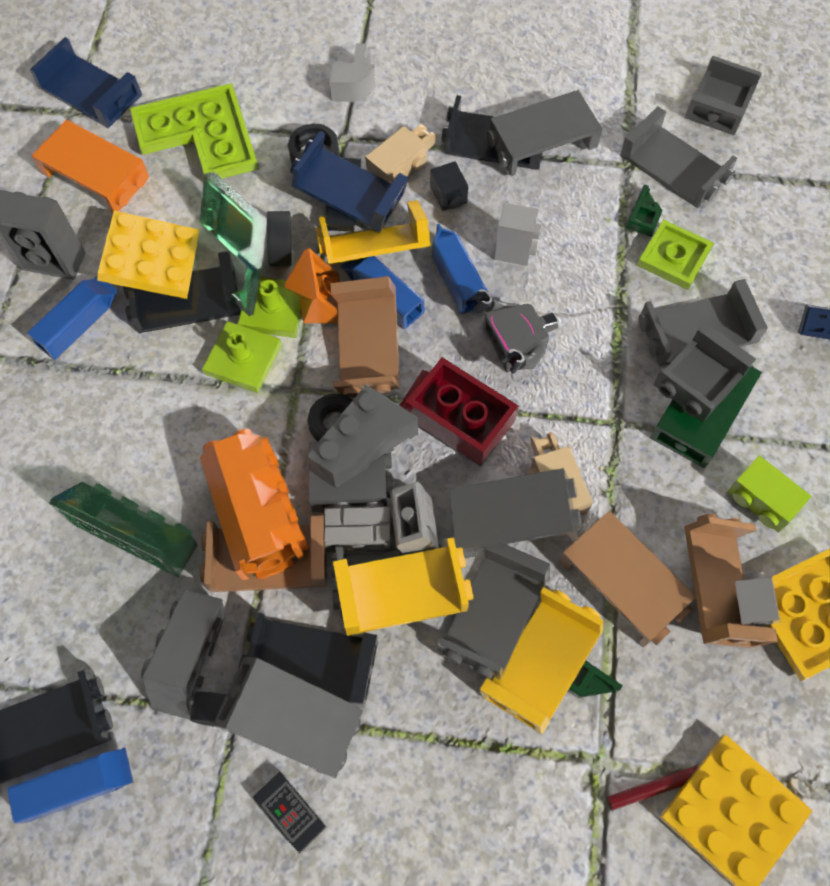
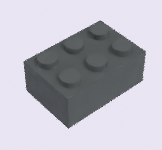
[0,190,86,280]

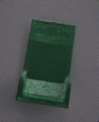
[199,172,267,316]

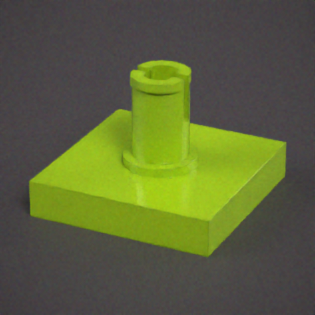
[238,276,302,338]
[202,321,282,393]

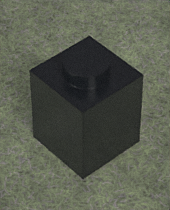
[430,161,468,211]

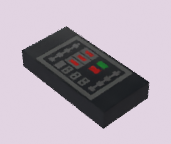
[253,772,327,854]

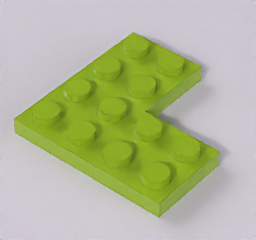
[130,83,259,183]

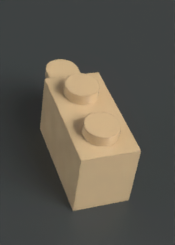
[365,124,437,184]
[528,432,593,516]

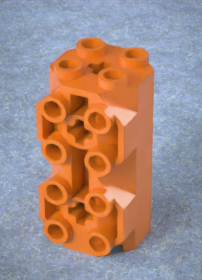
[200,429,309,580]

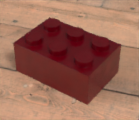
[406,357,519,466]

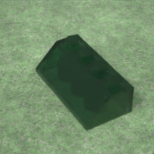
[49,482,198,578]

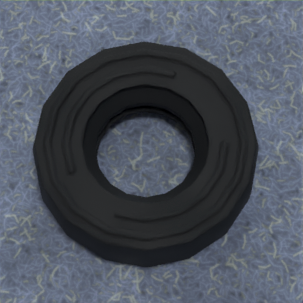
[307,393,353,442]

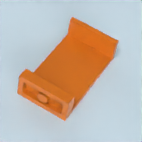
[31,119,150,213]

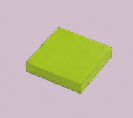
[637,219,714,290]

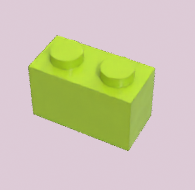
[727,455,812,533]

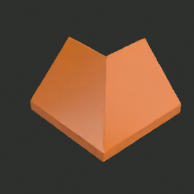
[283,248,340,324]

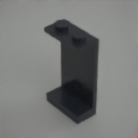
[441,95,543,170]
[123,251,241,333]
[238,613,378,709]
[0,670,113,784]

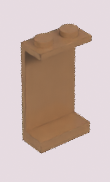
[331,276,400,398]
[559,511,696,648]
[684,514,778,648]
[199,516,327,592]

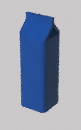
[432,223,488,315]
[341,256,425,329]
[26,275,118,361]
[7,747,134,824]

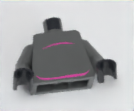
[471,289,558,374]

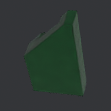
[626,184,663,237]
[568,661,623,698]

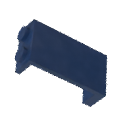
[30,37,142,129]
[290,131,409,233]

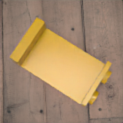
[315,200,431,264]
[333,538,473,636]
[479,587,603,735]

